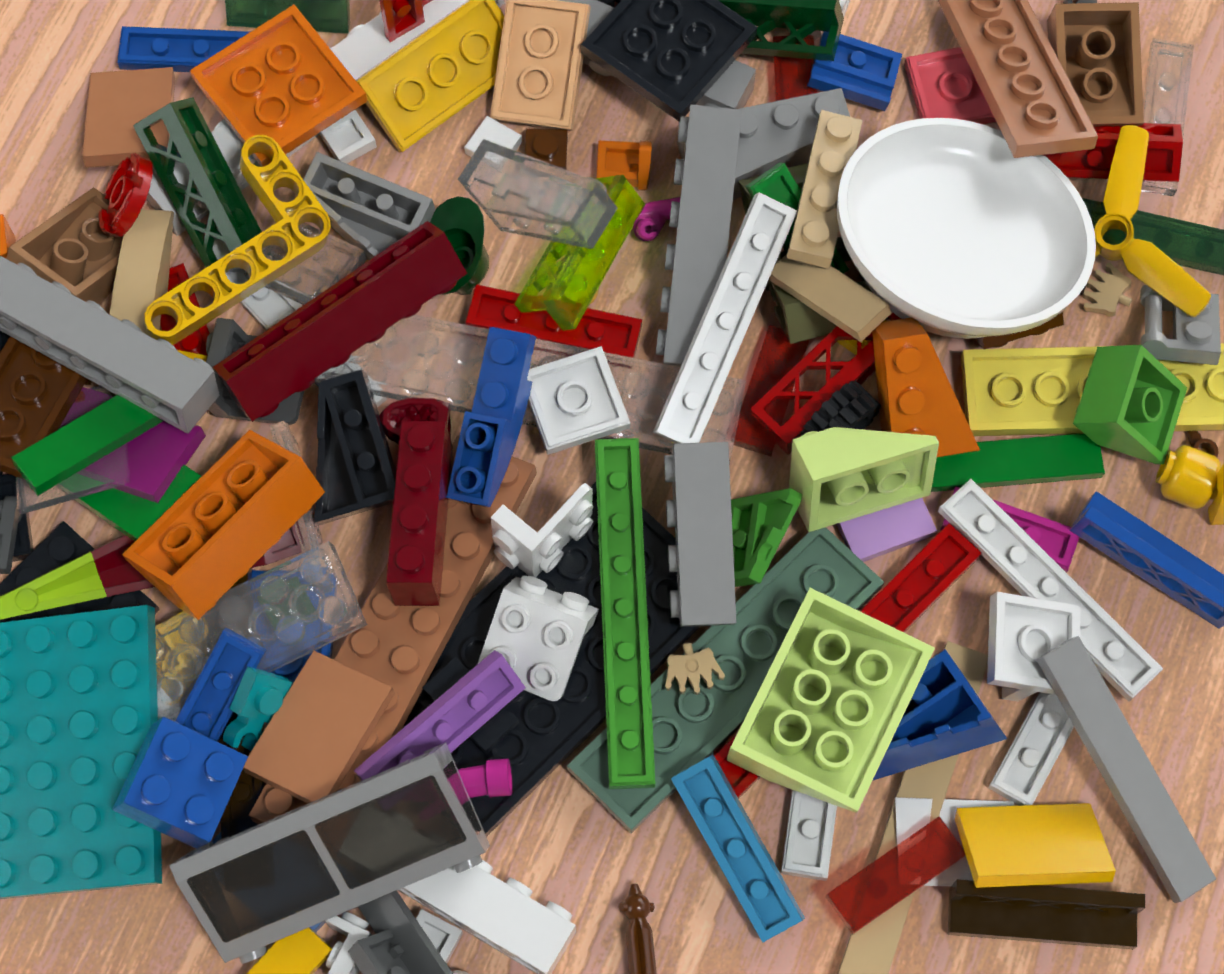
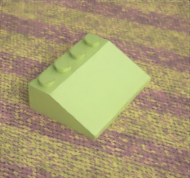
[727,588,935,813]

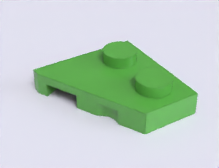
[731,488,802,587]

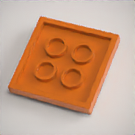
[190,4,367,167]

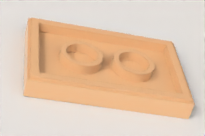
[490,0,591,131]

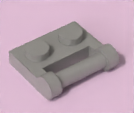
[1140,285,1221,365]

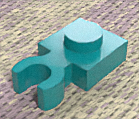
[223,666,293,751]

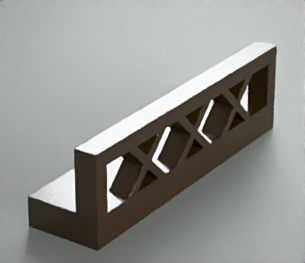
[948,879,1145,950]

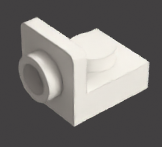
[325,912,372,974]

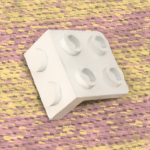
[491,483,593,578]
[478,576,599,701]

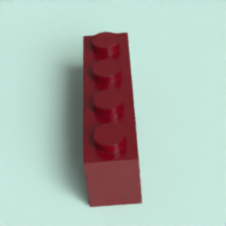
[386,421,453,606]

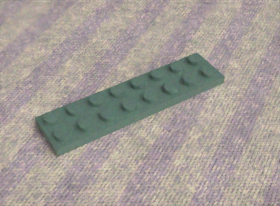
[567,527,884,834]

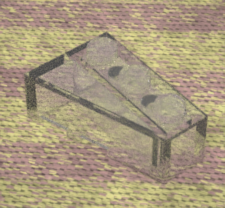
[458,139,618,249]

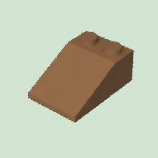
[1047,2,1144,126]
[7,187,124,305]

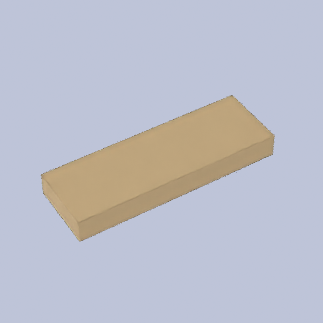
[769,254,892,342]

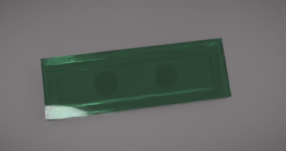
[225,0,350,34]

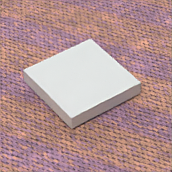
[527,346,631,455]

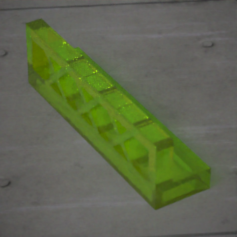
[515,175,645,330]

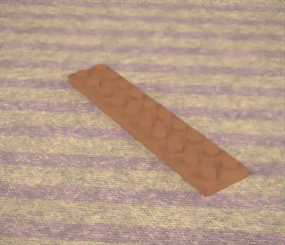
[249,436,537,857]

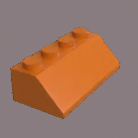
[122,430,325,620]

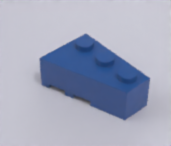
[872,649,1007,781]

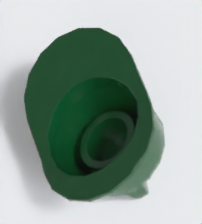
[430,196,489,295]

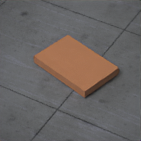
[82,67,175,168]
[243,650,395,803]

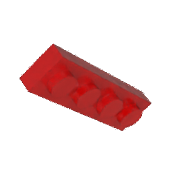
[466,284,642,365]

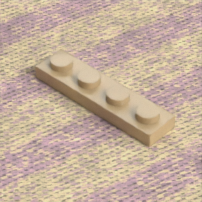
[786,110,862,269]

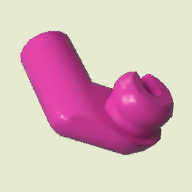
[633,197,681,241]

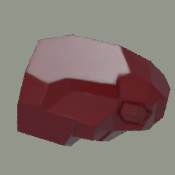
[380,398,451,445]

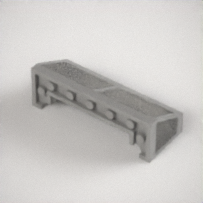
[169,742,490,964]

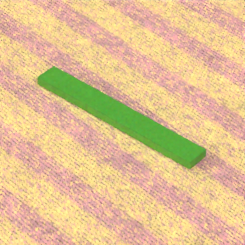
[595,438,655,789]

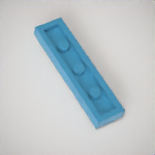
[671,755,805,943]

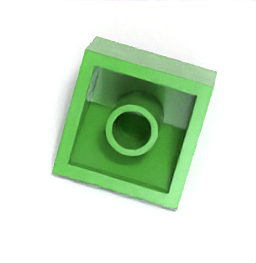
[1073,345,1187,464]

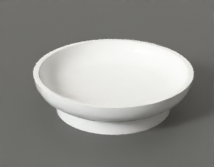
[837,118,1096,339]

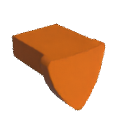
[596,140,652,190]

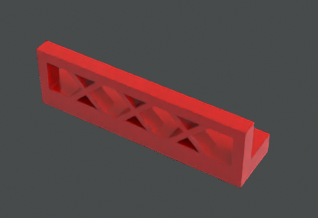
[1044,123,1183,182]
[750,292,901,455]

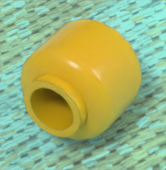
[1156,445,1221,509]

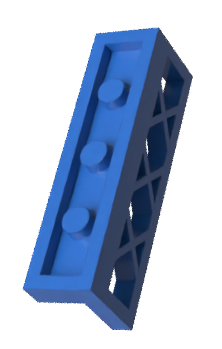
[1069,491,1224,629]

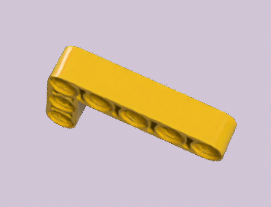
[145,135,331,345]

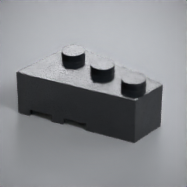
[314,369,397,525]

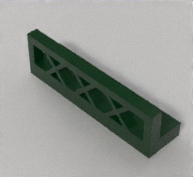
[718,0,844,61]
[133,97,271,271]

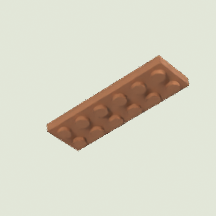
[938,0,1098,158]

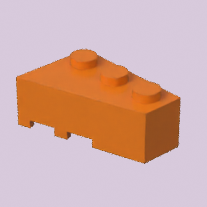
[872,317,980,457]

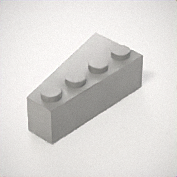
[677,88,850,200]
[664,442,737,627]

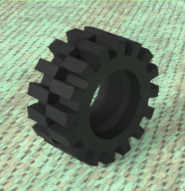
[800,380,881,437]

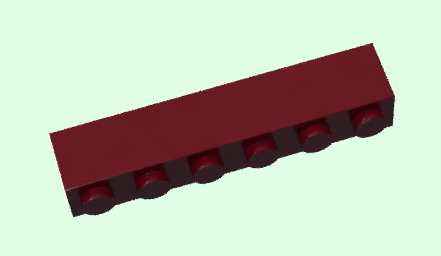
[212,221,467,422]

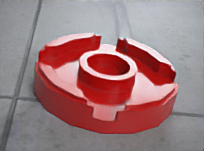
[99,153,153,238]

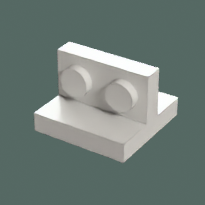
[987,592,1081,702]

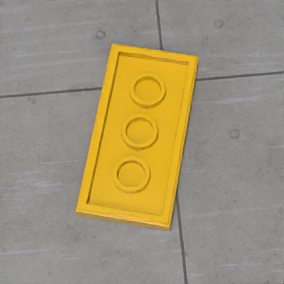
[356,0,504,152]

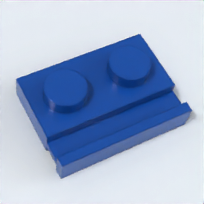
[807,31,902,111]

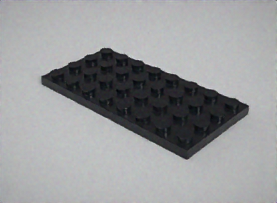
[401,482,700,837]

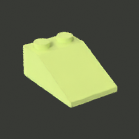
[789,427,939,532]

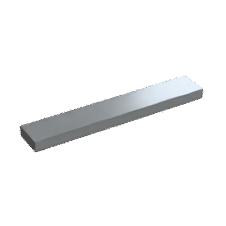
[1036,636,1216,903]

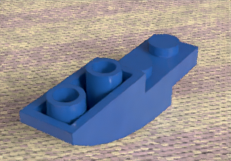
[446,327,536,507]

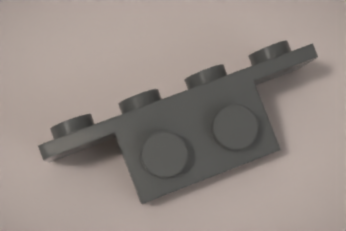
[348,874,453,974]

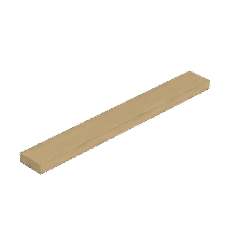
[838,641,988,974]

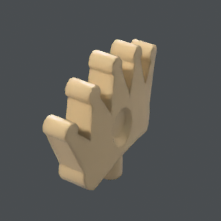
[1083,263,1132,317]
[665,643,725,695]

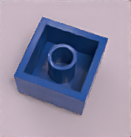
[112,716,248,849]

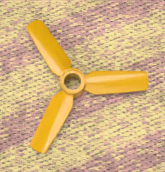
[1094,125,1211,317]

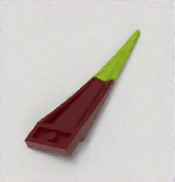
[0,521,308,620]

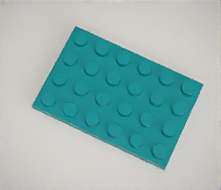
[0,605,162,899]

